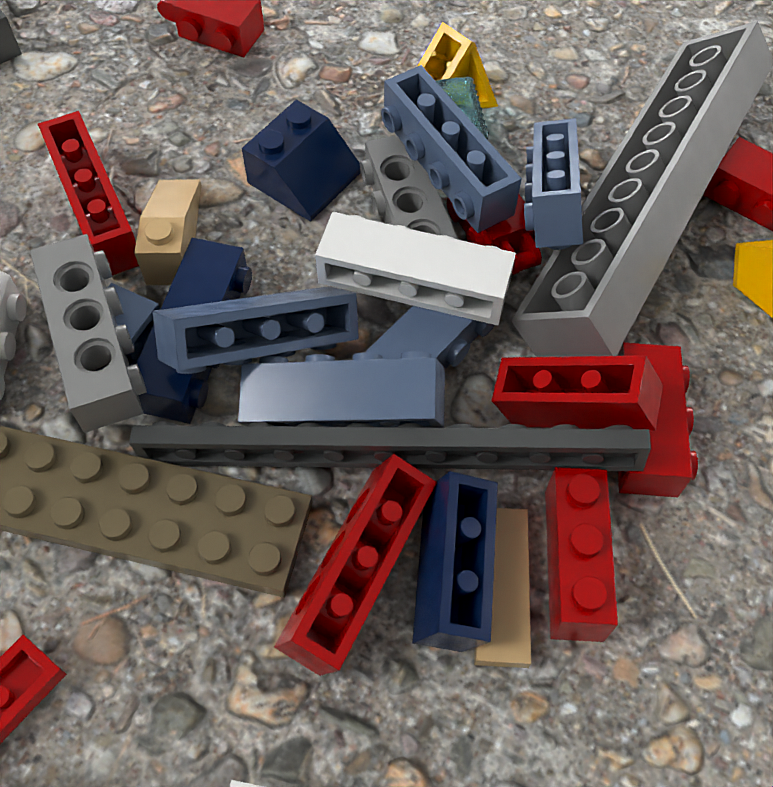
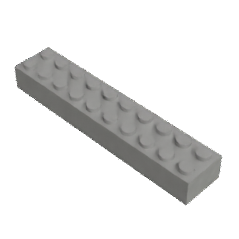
[511,21,773,357]

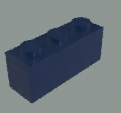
[412,471,498,652]

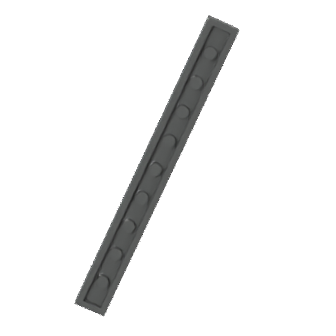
[129,421,651,471]

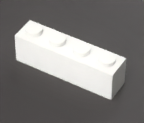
[315,212,516,325]

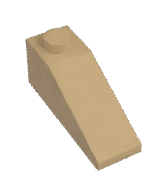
[135,180,202,285]

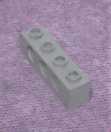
[360,135,458,240]
[30,234,147,433]

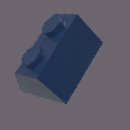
[242,99,361,222]

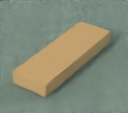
[474,508,531,668]

